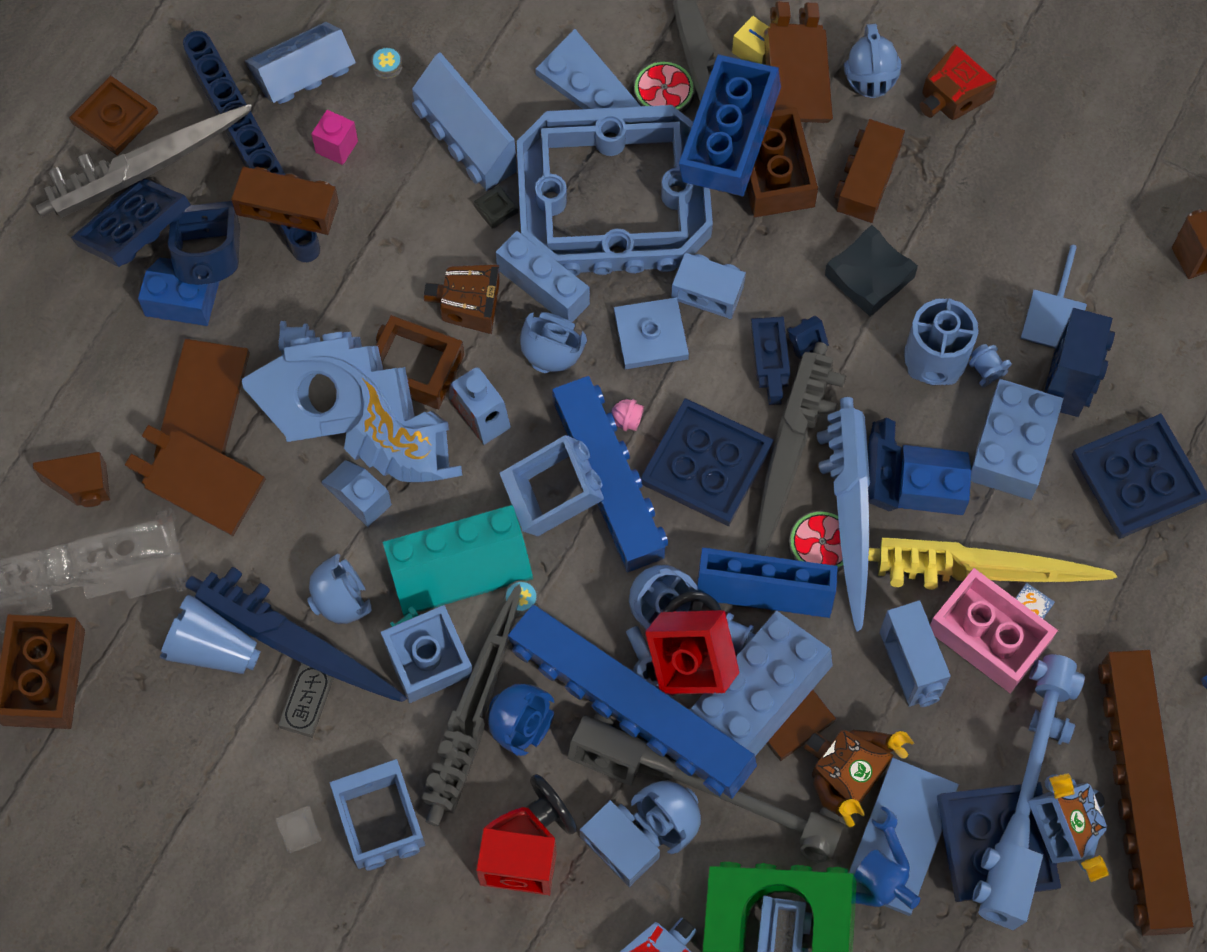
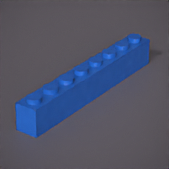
[508,604,757,799]

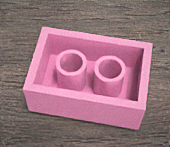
[930,568,1058,694]

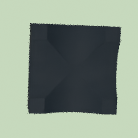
[825,225,918,317]

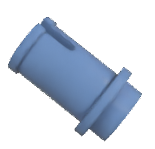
[1028,709,1075,745]

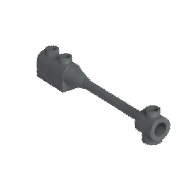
[567,713,845,863]

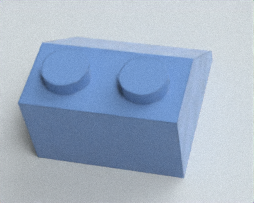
[380,605,472,703]

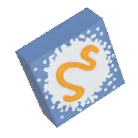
[1015,583,1055,619]

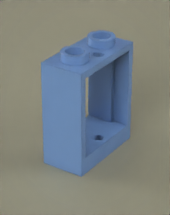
[500,435,604,536]
[879,600,951,707]
[329,759,426,870]

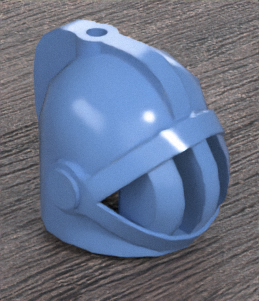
[844,24,901,98]

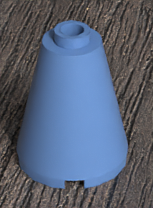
[160,595,261,674]

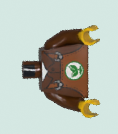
[804,729,914,827]

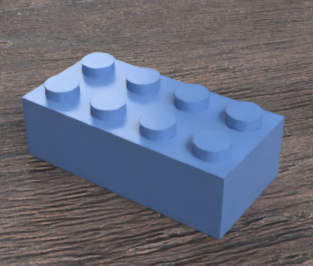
[690,610,833,756]

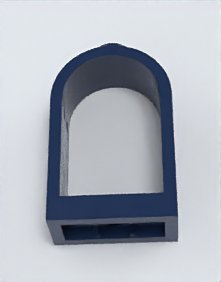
[168,201,240,285]

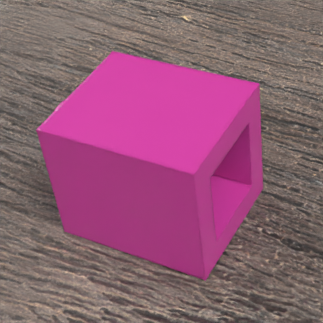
[311,110,358,165]

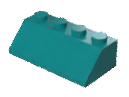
[382,505,533,616]

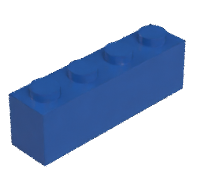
[697,547,838,618]

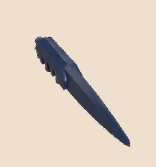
[185,567,407,702]

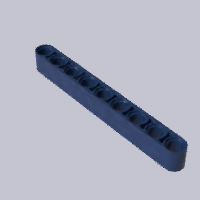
[183,31,321,262]

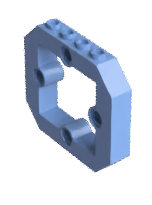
[517,105,713,276]

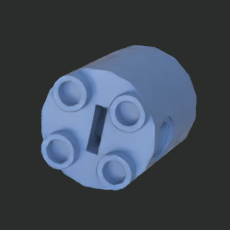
[904,299,978,385]

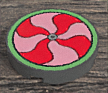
[634,61,694,112]
[788,510,844,572]

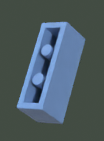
[496,231,590,322]

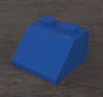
[138,257,220,326]
[898,445,971,515]

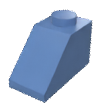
[322,460,392,527]

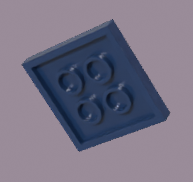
[71,178,191,267]
[641,398,773,527]
[1072,413,1207,539]
[937,782,1061,903]

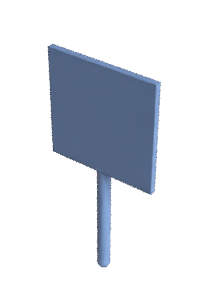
[1021,245,1087,348]

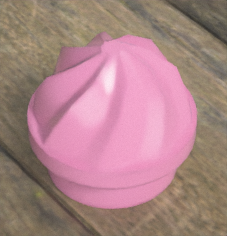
[611,399,644,432]

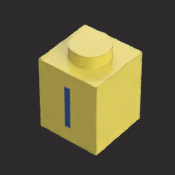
[732,16,770,65]

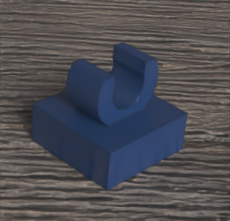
[787,315,829,359]

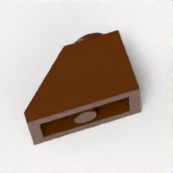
[33,451,110,507]

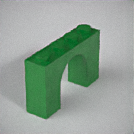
[703,862,857,952]

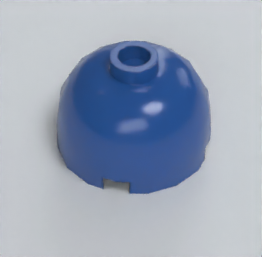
[488,684,554,756]

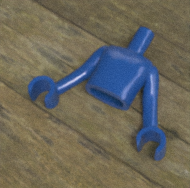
[854,807,920,909]

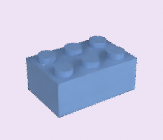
[971,379,1064,500]

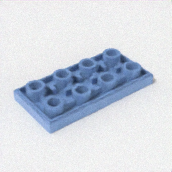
[849,758,959,916]

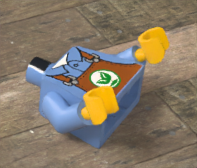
[1028,773,1109,882]

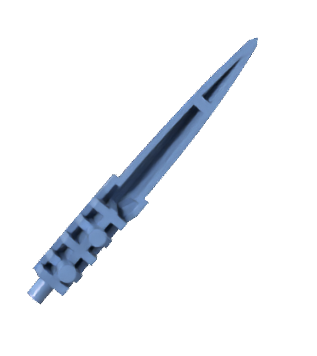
[817,397,870,632]

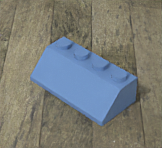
[412,52,517,191]

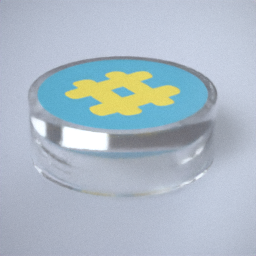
[371,47,403,79]
[504,580,538,616]

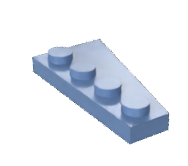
[535,29,641,109]

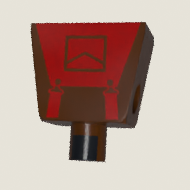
[919,44,997,120]

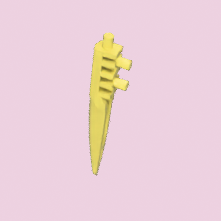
[868,537,1117,590]

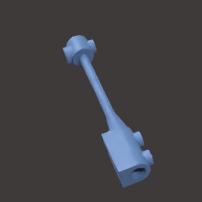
[973,654,1085,930]

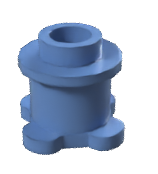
[279,321,315,355]
[969,344,1012,387]
[726,613,755,655]

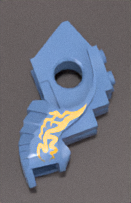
[242,332,463,482]

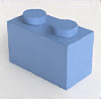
[671,253,746,319]
[580,800,660,887]

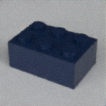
[1044,308,1115,417]

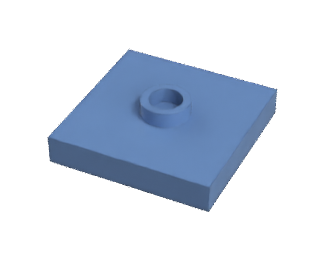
[614,297,689,369]

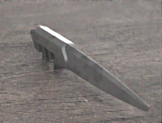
[36,104,251,218]

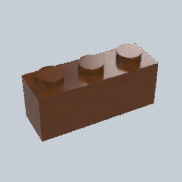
[834,119,905,223]
[231,167,339,235]

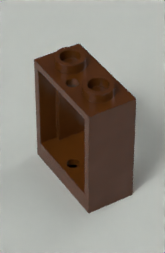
[376,315,465,410]

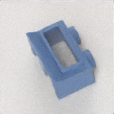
[757,896,812,952]

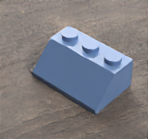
[245,22,356,104]

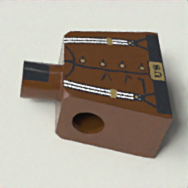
[424,265,500,334]

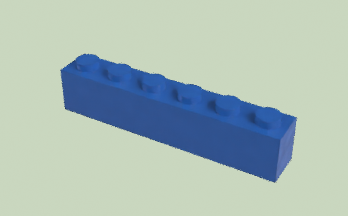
[552,376,668,573]

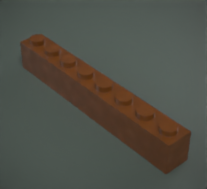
[1098,650,1194,936]

